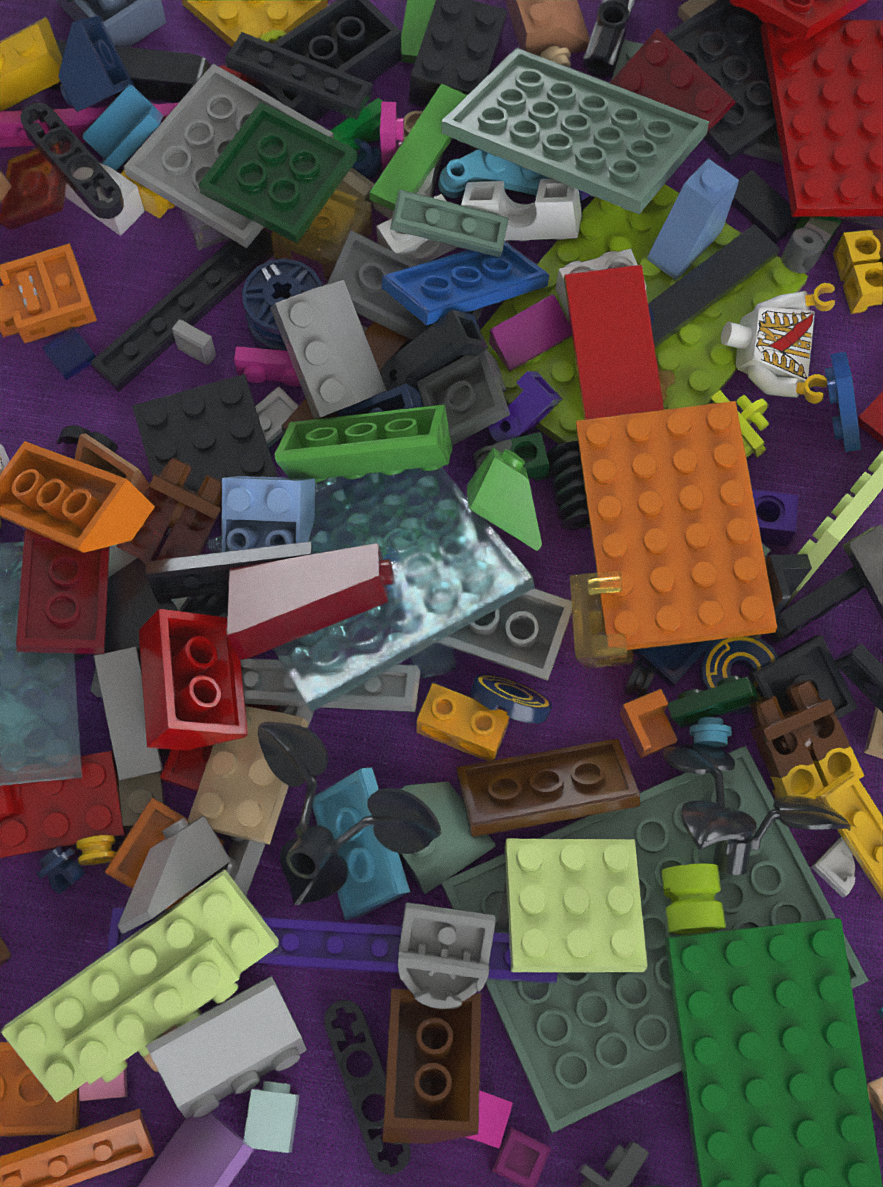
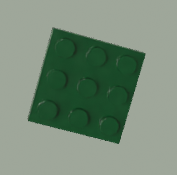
[198,102,357,244]

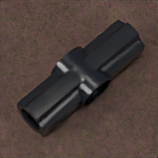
[583,0,635,77]

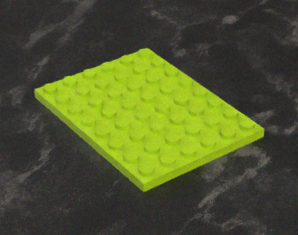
[452,184,808,444]

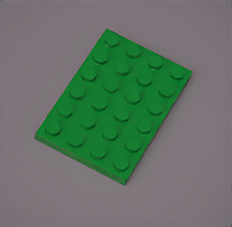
[665,918,883,1187]

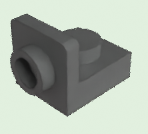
[577,1142,649,1187]

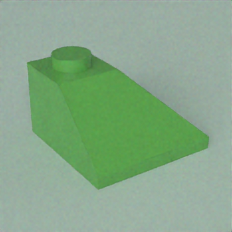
[467,447,542,551]

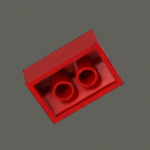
[138,609,248,750]

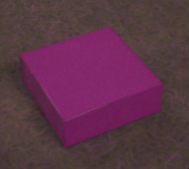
[491,1127,552,1187]

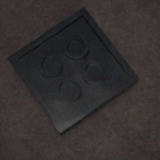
[132,374,277,493]

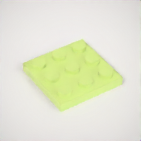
[504,839,648,972]

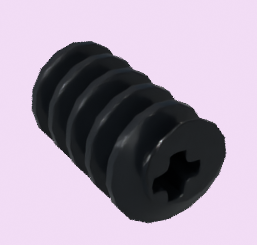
[547,441,590,530]

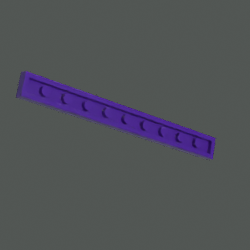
[107,908,557,984]

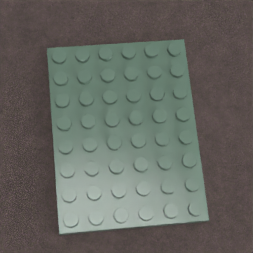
[441,746,868,1133]

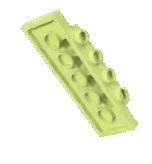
[1,870,279,1103]

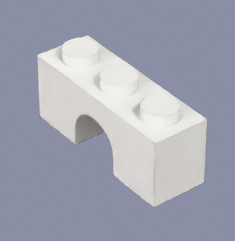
[461,179,582,241]

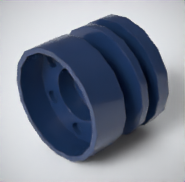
[242,259,322,351]

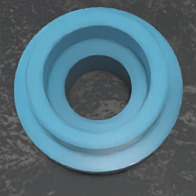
[690,717,732,748]

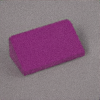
[489,294,572,372]

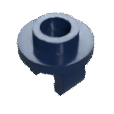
[352,138,382,179]
[36,846,85,894]

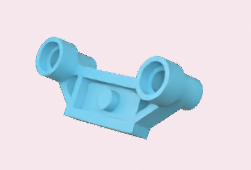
[438,148,552,198]

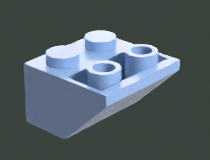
[222,476,315,552]

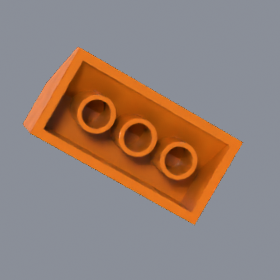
[0,441,155,553]

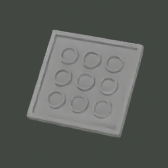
[124,64,333,248]

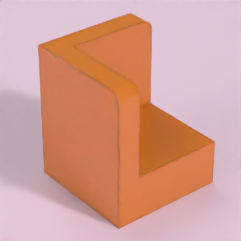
[620,689,677,758]

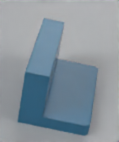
[82,84,163,171]

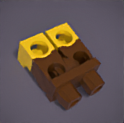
[833,229,883,314]
[749,681,864,799]

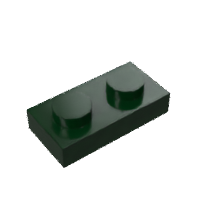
[668,676,759,728]

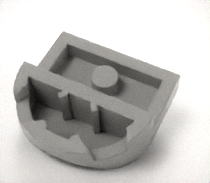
[398,902,496,1009]

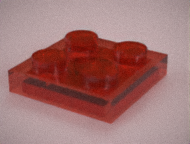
[0,142,71,230]

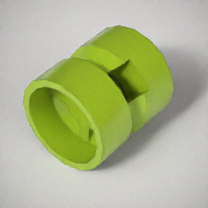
[661,863,726,934]

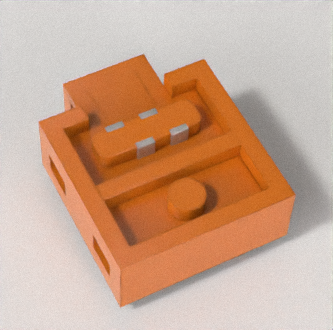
[0,243,97,344]

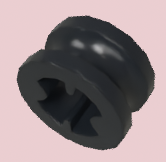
[624,659,657,698]

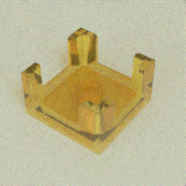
[271,190,373,281]
[570,571,634,668]

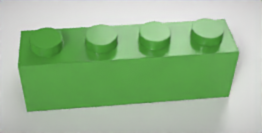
[274,404,452,483]

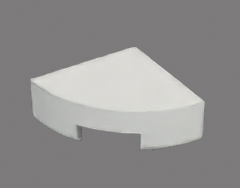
[811,837,855,898]

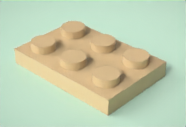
[187,706,309,845]

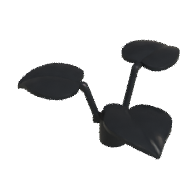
[258,722,441,905]
[663,744,851,875]

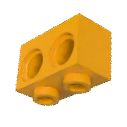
[417,683,510,761]

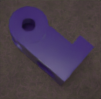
[489,371,563,442]

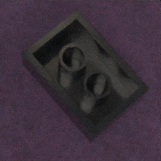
[408,0,507,107]

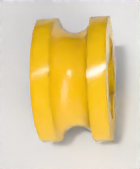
[76,835,116,865]

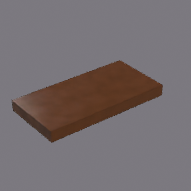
[456,738,640,837]

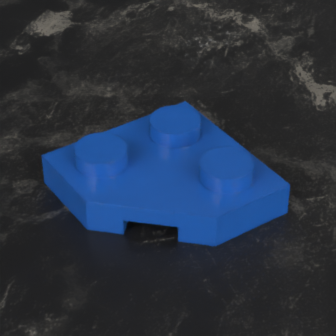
[825,351,861,452]

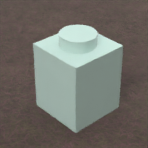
[244,1081,300,1153]

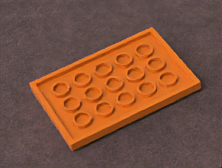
[576,401,777,652]

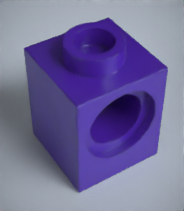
[752,489,798,546]

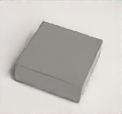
[172,319,216,365]

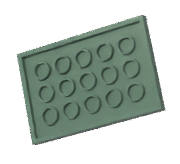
[441,48,709,214]

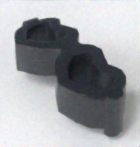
[56,425,118,453]

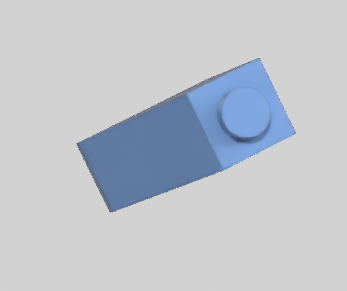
[647,158,739,281]

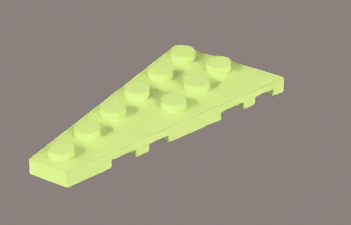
[785,450,883,607]

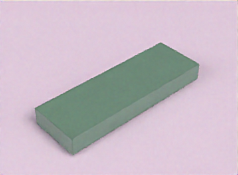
[390,189,509,257]

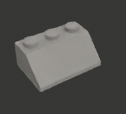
[270,280,387,419]
[430,563,575,681]
[146,976,307,1119]

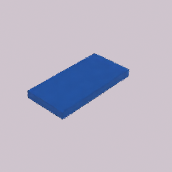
[381,241,549,325]

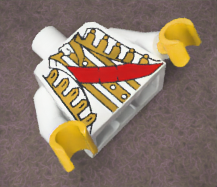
[721,283,835,404]

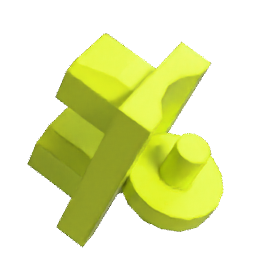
[711,390,769,458]

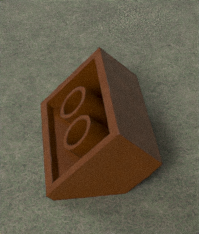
[382,989,481,1144]

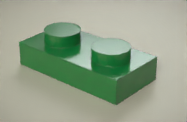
[330,98,383,151]

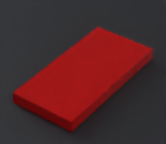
[564,265,664,420]

